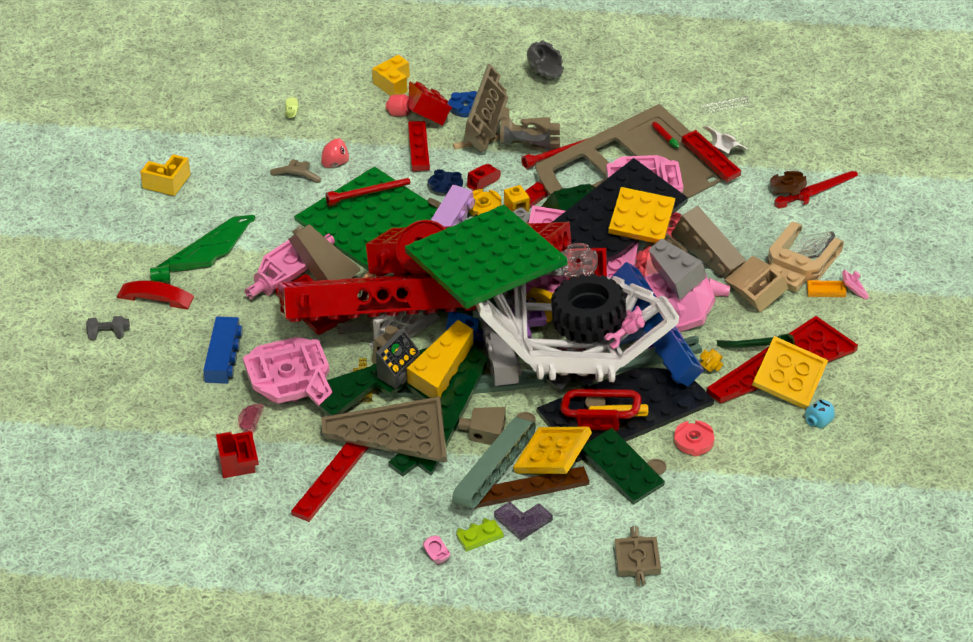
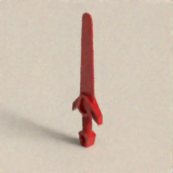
[774,171,858,209]

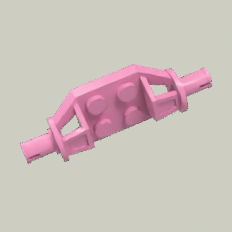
[244,234,335,299]

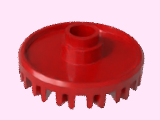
[395,220,445,277]

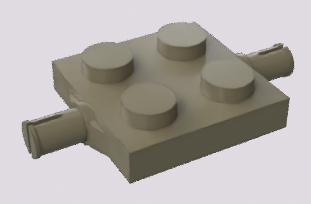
[614,526,661,586]

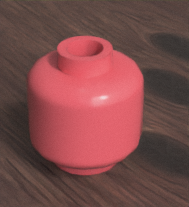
[386,94,412,117]

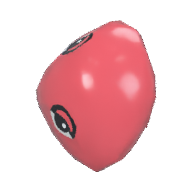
[321,138,349,168]

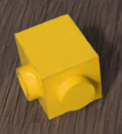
[504,185,530,212]

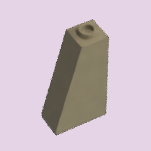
[288,225,361,280]

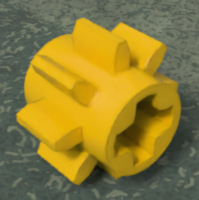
[700,348,724,372]

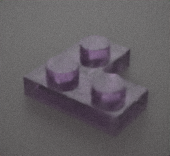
[494,501,553,540]

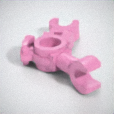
[604,306,645,349]

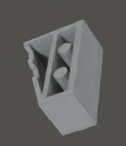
[649,239,706,300]

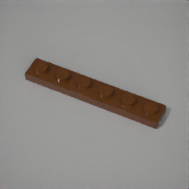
[470,466,590,510]

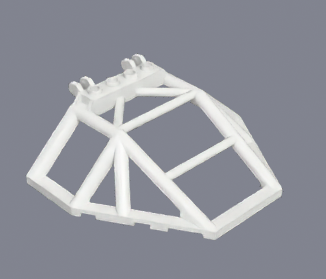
[476,265,679,382]

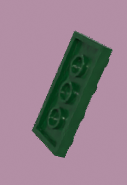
[581,428,665,505]

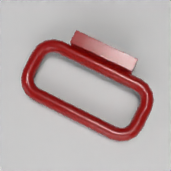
[561,389,641,430]

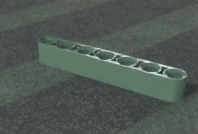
[452,417,536,509]

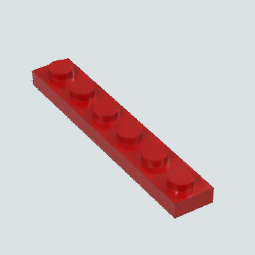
[291,443,369,522]

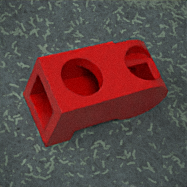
[467,163,501,191]

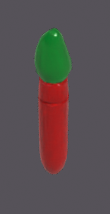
[652,122,679,148]

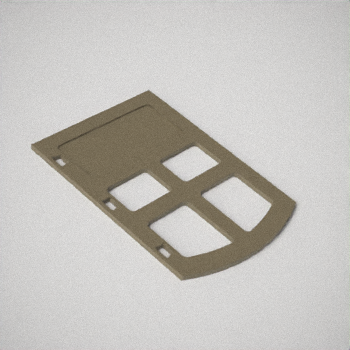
[535,104,724,199]

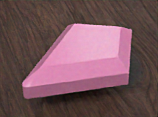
[842,269,869,300]
[304,366,332,406]

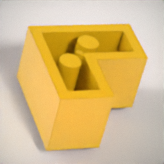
[372,55,410,96]
[140,154,191,196]

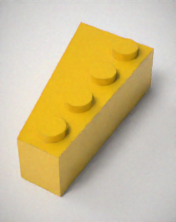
[407,320,473,398]

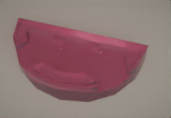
[238,404,264,435]

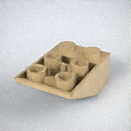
[725,256,788,312]

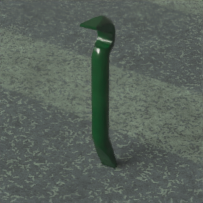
[717,334,795,348]

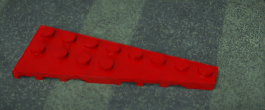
[706,316,858,404]

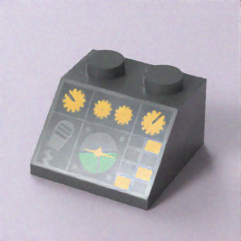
[376,328,420,389]

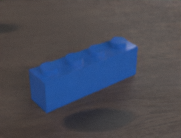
[203,316,243,384]

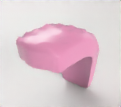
[422,535,451,564]

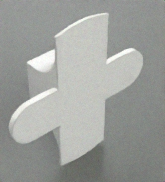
[703,126,748,154]

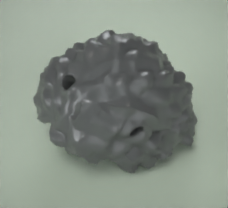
[527,40,564,79]

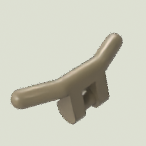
[270,159,321,183]

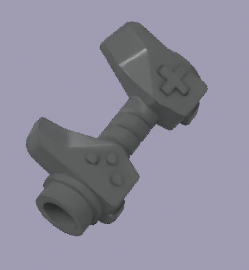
[86,316,130,341]

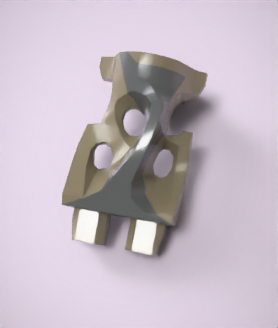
[500,107,560,153]

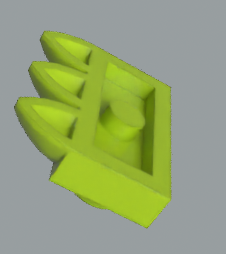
[456,518,504,552]

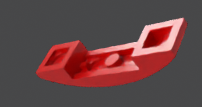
[117,281,194,310]

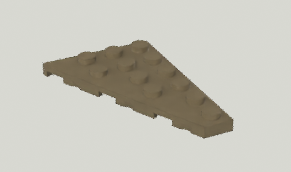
[321,396,448,462]

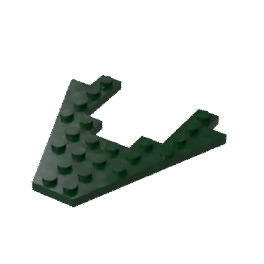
[319,347,488,477]

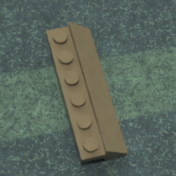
[465,63,508,153]

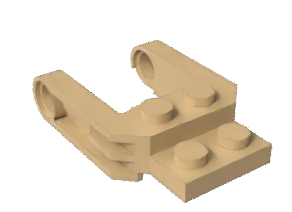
[768,221,844,293]

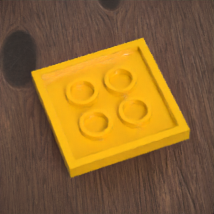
[608,187,675,243]
[752,336,828,410]
[513,427,592,474]

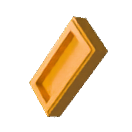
[807,280,846,297]

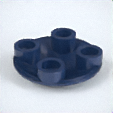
[427,169,463,193]

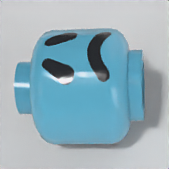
[805,399,835,428]

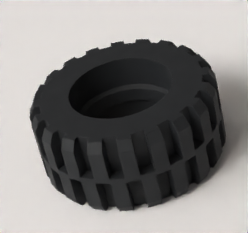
[551,274,627,344]

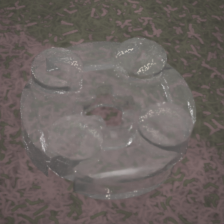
[560,243,598,278]

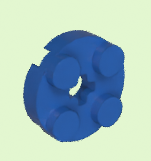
[448,91,477,118]

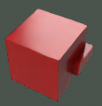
[215,431,259,478]

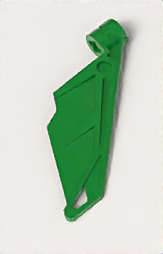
[150,215,255,283]

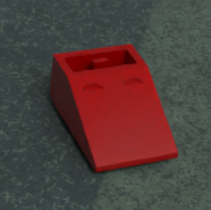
[409,81,452,126]

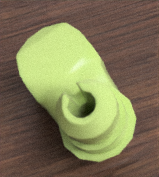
[285,97,299,118]

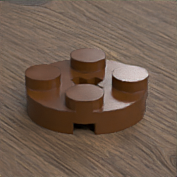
[770,171,807,195]

